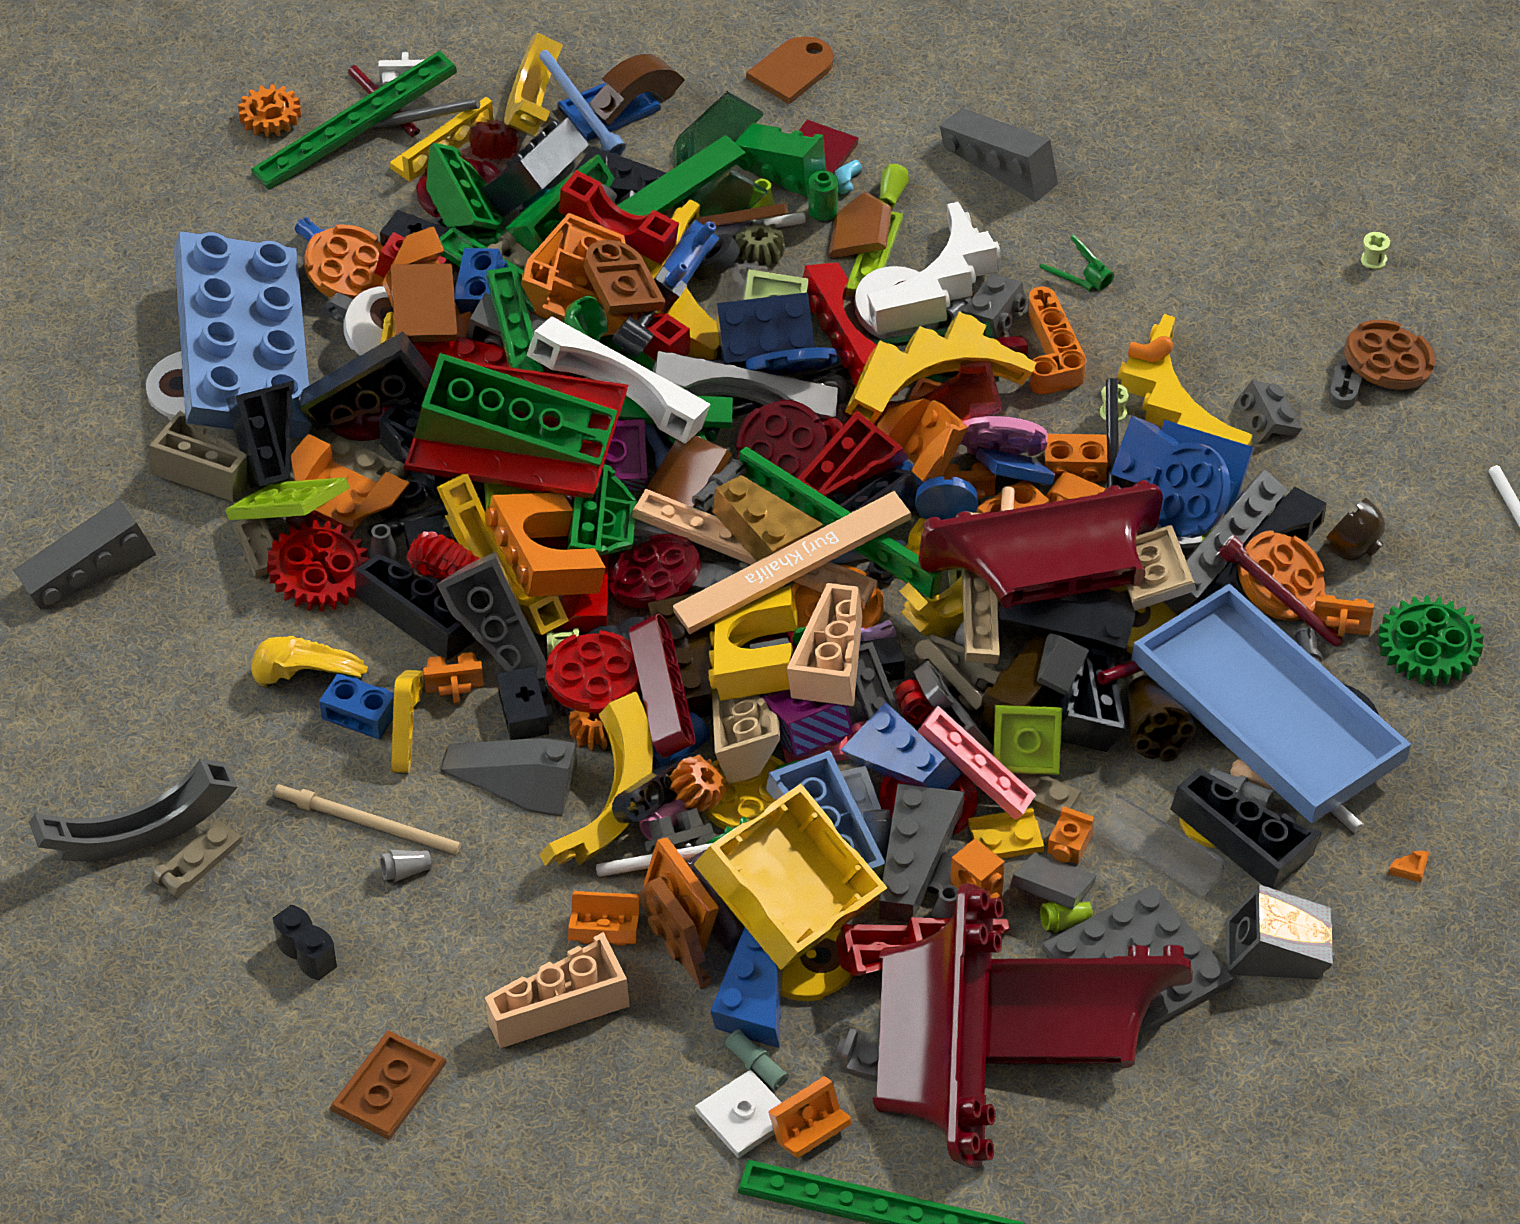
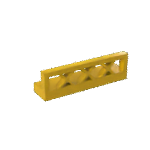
[390,97,494,182]

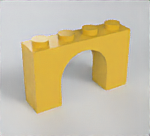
[709,586,797,701]

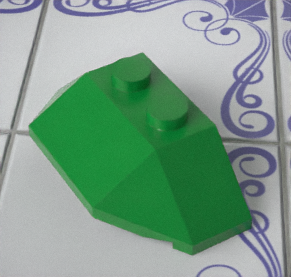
[426,143,505,231]
[566,465,637,556]

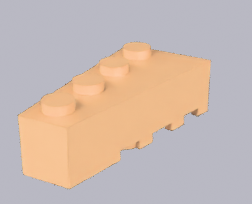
[787,583,862,706]
[485,932,630,1048]

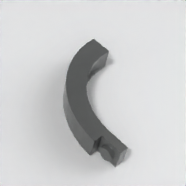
[29,759,238,861]

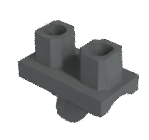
[645,808,714,866]

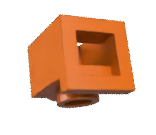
[1047,806,1094,864]

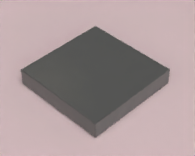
[1010,852,1097,909]

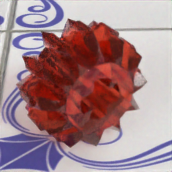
[469,119,518,161]

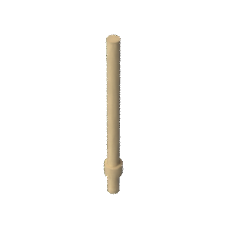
[274,784,462,855]

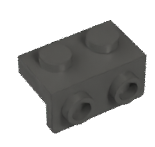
[962,274,1027,338]
[1236,380,1302,443]

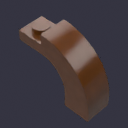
[589,54,685,125]

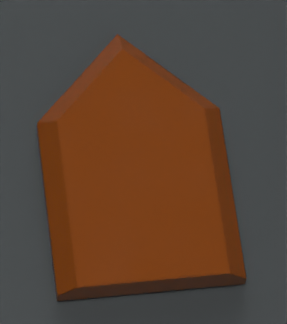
[829,192,892,258]

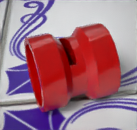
[894,679,935,725]

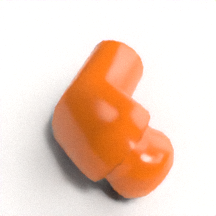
[1128,336,1173,362]

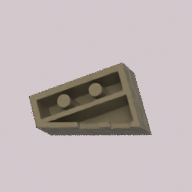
[149,410,248,502]

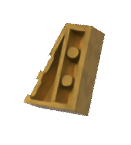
[712,475,823,562]

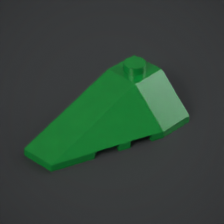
[505,155,615,254]

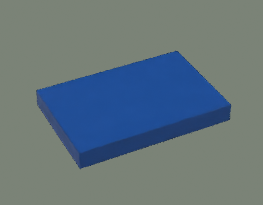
[557,83,661,142]
[1161,420,1255,505]

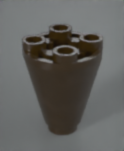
[1128,676,1196,762]

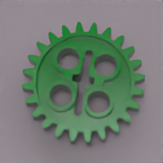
[1377,595,1484,686]

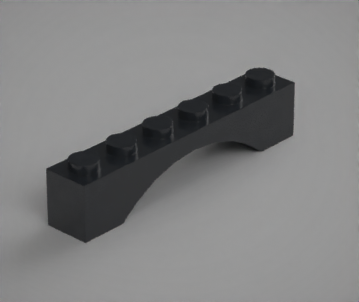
[1191,486,1327,607]

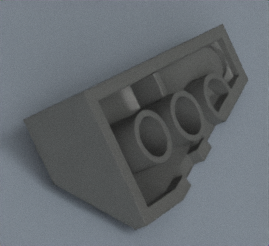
[437,552,547,679]
[441,738,577,817]

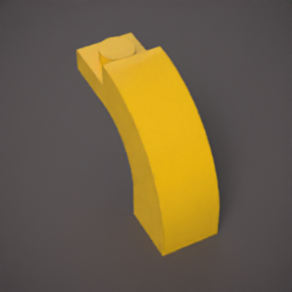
[899,576,964,638]

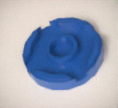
[915,476,978,520]

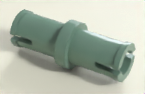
[725,1029,789,1091]

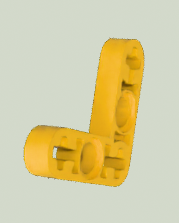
[391,670,423,773]

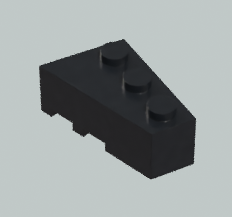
[572,146,666,202]
[226,380,294,488]
[378,403,456,502]
[832,468,918,533]
[1056,646,1126,752]

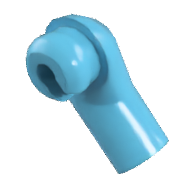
[834,160,862,195]

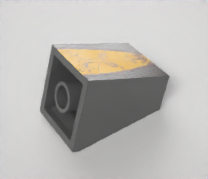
[1226,885,1335,979]

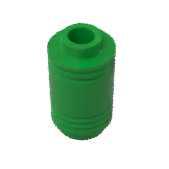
[808,171,838,221]

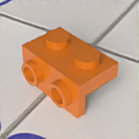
[568,891,640,946]
[768,1076,852,1158]

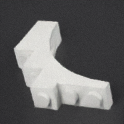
[867,202,1001,335]

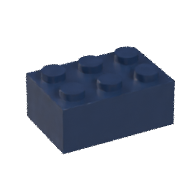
[715,292,815,367]

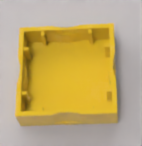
[694,784,887,970]

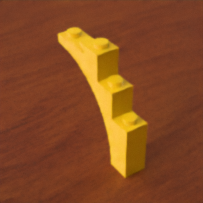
[640,199,721,361]
[845,311,1036,424]
[1118,314,1252,446]

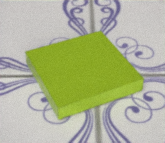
[993,705,1062,775]

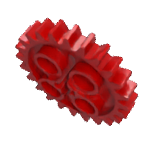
[267,520,370,612]

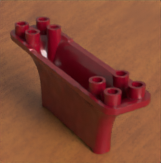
[918,480,1163,609]
[873,883,1003,1168]
[986,945,1193,1068]

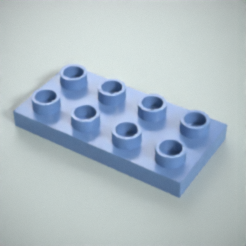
[174,231,312,438]
[1131,584,1411,824]

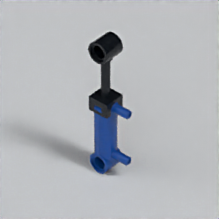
[611,219,719,359]

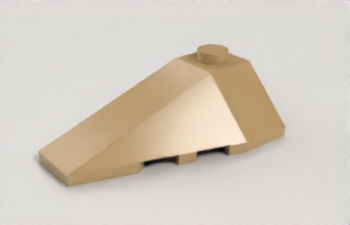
[711,688,780,784]

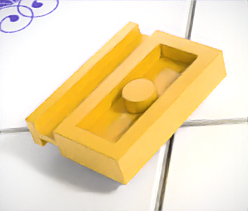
[968,808,1044,859]

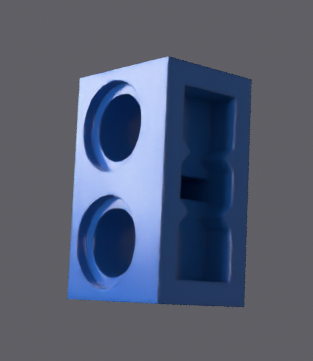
[454,248,508,314]
[319,673,394,740]

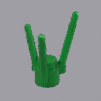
[1039,235,1115,292]

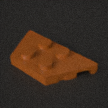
[638,877,713,989]

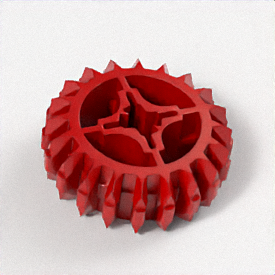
[407,531,480,581]

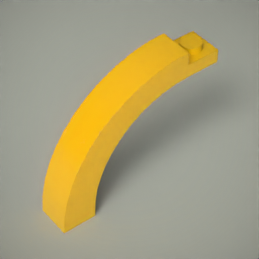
[504,33,563,137]
[437,474,569,635]
[539,692,653,866]

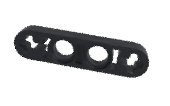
[612,754,697,824]

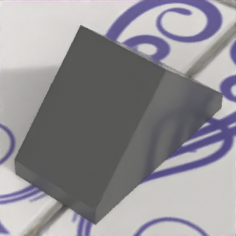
[1037,633,1089,695]

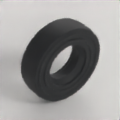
[693,234,740,280]

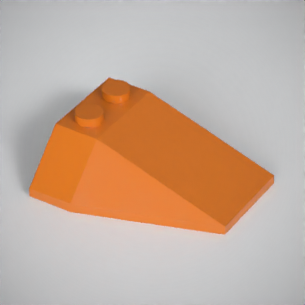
[521,213,638,337]

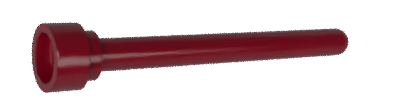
[1217,535,1343,647]

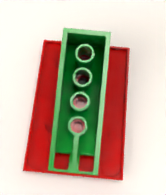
[404,353,629,498]

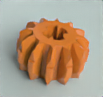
[569,710,611,752]
[670,754,727,813]

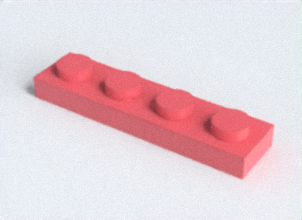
[918,706,1036,820]

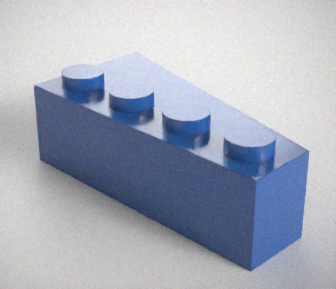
[1111,415,1236,514]

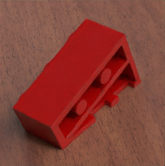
[797,411,909,501]

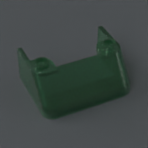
[673,91,767,217]

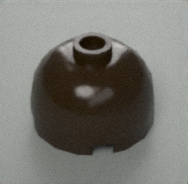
[1323,497,1385,560]

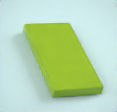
[225,477,350,520]

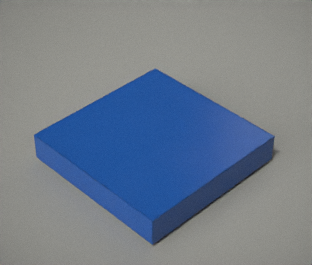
[975,446,1055,485]

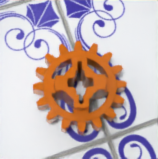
[238,84,302,137]

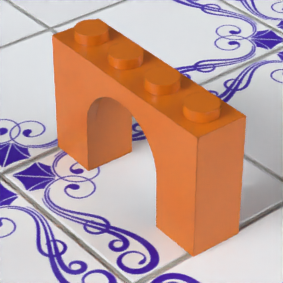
[485,492,606,597]

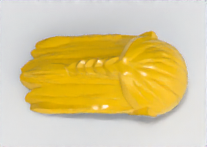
[251,636,368,688]

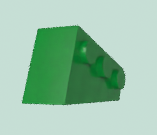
[735,123,826,197]

